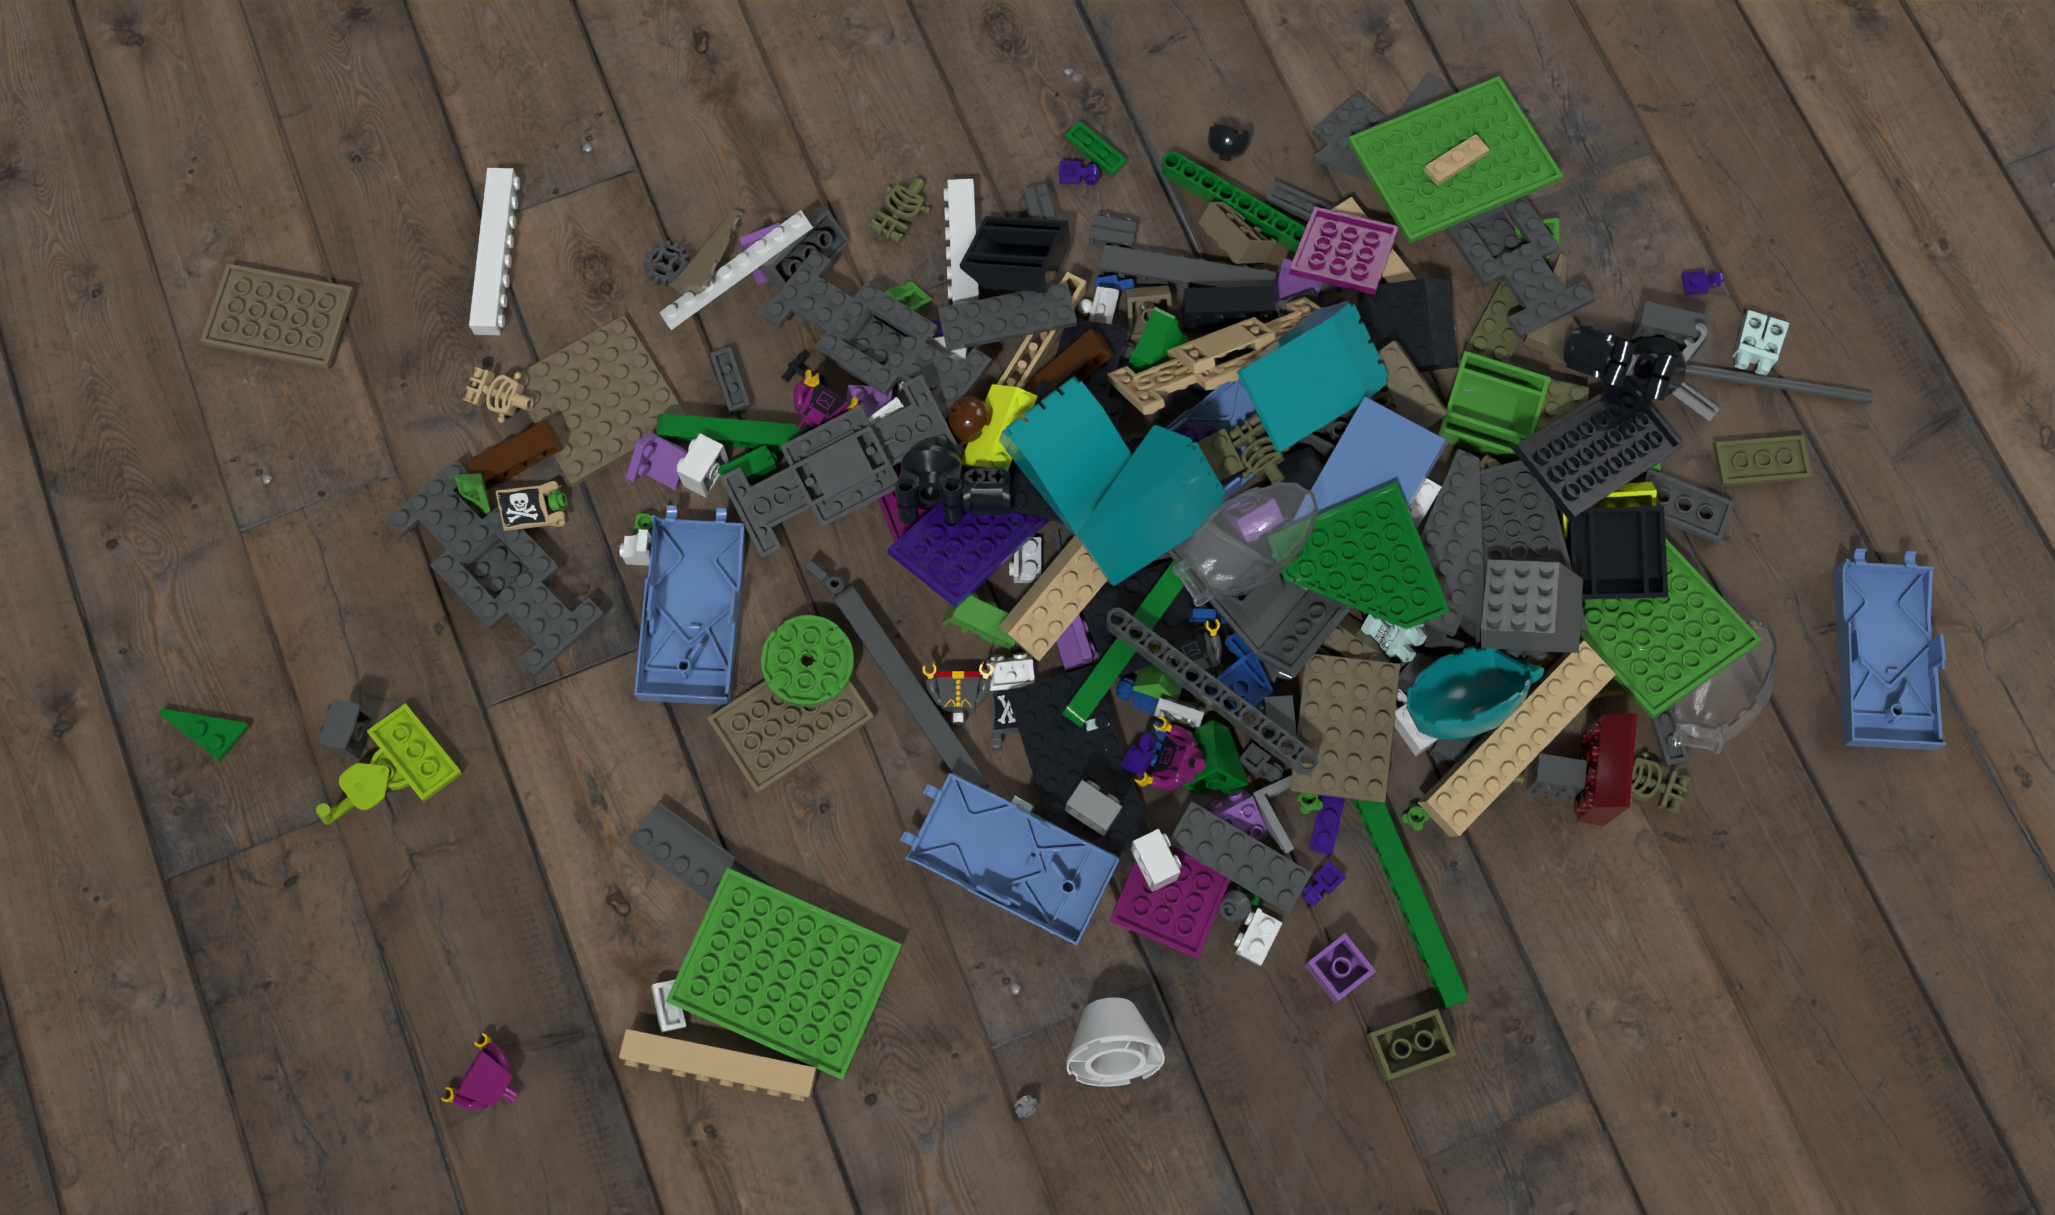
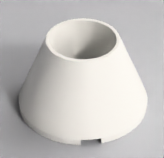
[1066,998,1165,1087]

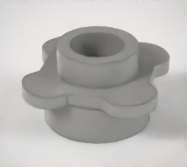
[1014,1095,1039,1118]

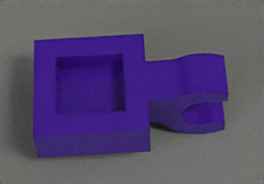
[1681,270,1724,296]
[1121,732,1156,776]

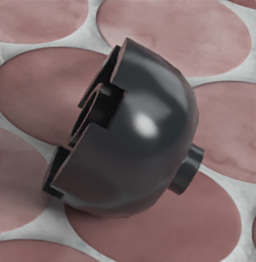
[1208,125,1252,161]

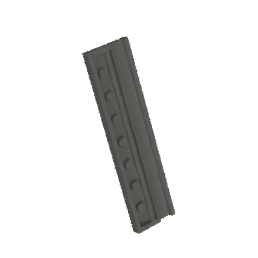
[628,802,781,903]

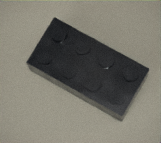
[1182,286,1275,333]

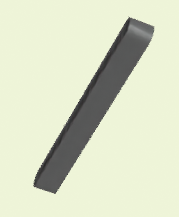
[832,585,989,789]
[1106,608,1318,776]

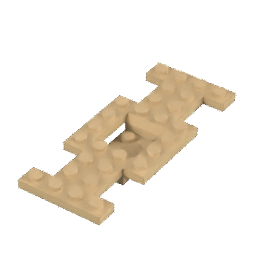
[1107,297,1321,415]

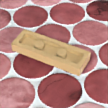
[1424,134,1490,186]

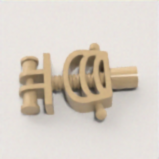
[463,367,534,423]

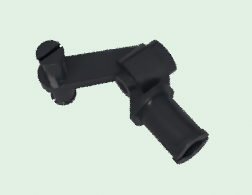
[781,353,828,387]

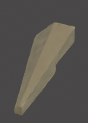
[668,209,743,295]
[1523,253,1566,363]

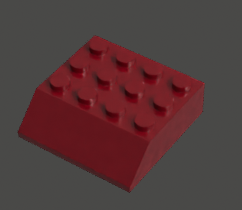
[1574,713,1638,826]

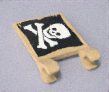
[496,481,565,531]

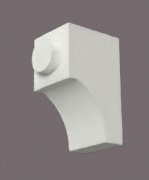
[620,529,652,566]

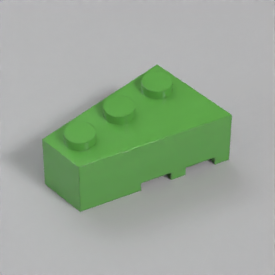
[941,593,1015,649]

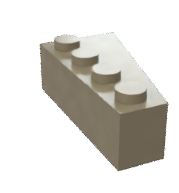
[1378,341,1449,429]

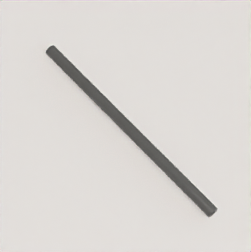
[1650,361,1874,404]

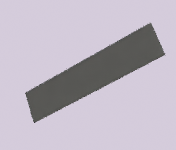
[1396,72,1444,118]

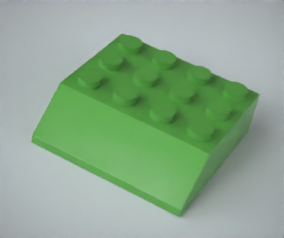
[1437,351,1551,459]

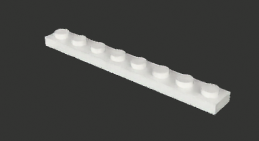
[660,210,813,330]

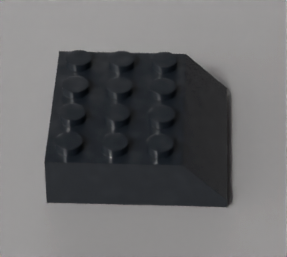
[959,216,1071,293]
[1359,278,1459,372]
[1566,506,1668,600]

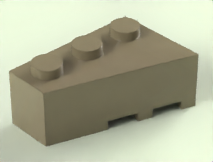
[1198,202,1277,264]

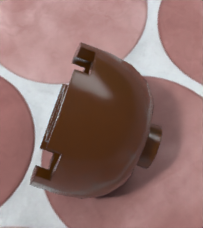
[947,396,992,443]

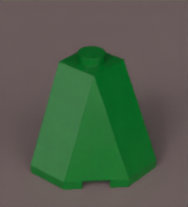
[1127,307,1188,374]
[1182,720,1248,794]

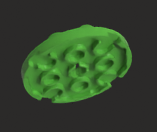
[761,615,854,707]

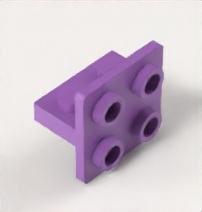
[1056,615,1100,671]

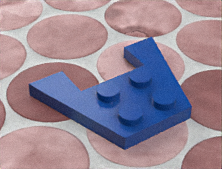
[1176,633,1273,718]

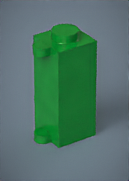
[717,445,779,485]

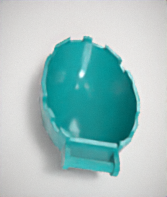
[1406,647,1544,741]

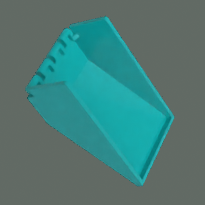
[1237,301,1389,452]
[999,376,1132,536]
[1076,425,1225,586]

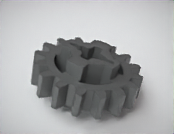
[643,240,690,288]

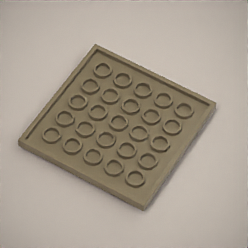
[510,315,686,487]

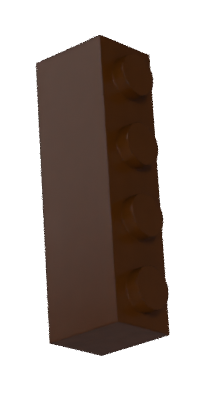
[1025,329,1113,394]
[467,421,563,491]

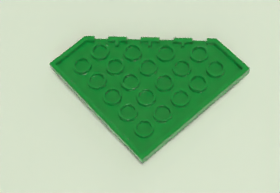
[1268,482,1451,630]

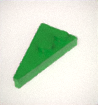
[158,708,251,762]

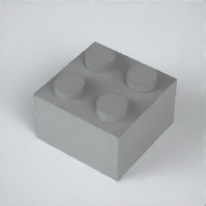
[1065,780,1122,837]

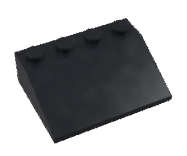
[1055,319,1130,398]

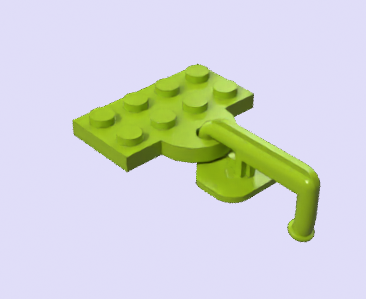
[316,703,462,825]

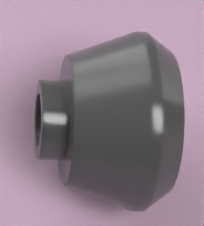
[1220,890,1251,922]

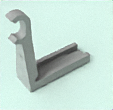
[1672,323,1720,421]
[1252,769,1294,856]

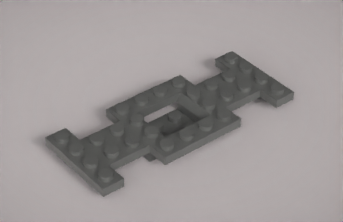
[1445,196,1595,339]
[761,250,992,422]
[720,374,963,558]
[387,460,605,677]

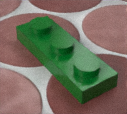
[1065,121,1127,177]

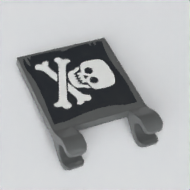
[992,689,1019,751]

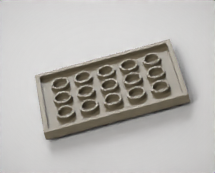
[200,263,355,369]
[1291,654,1400,803]
[707,655,875,795]

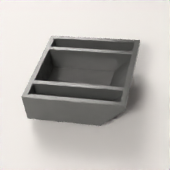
[1481,559,1583,653]

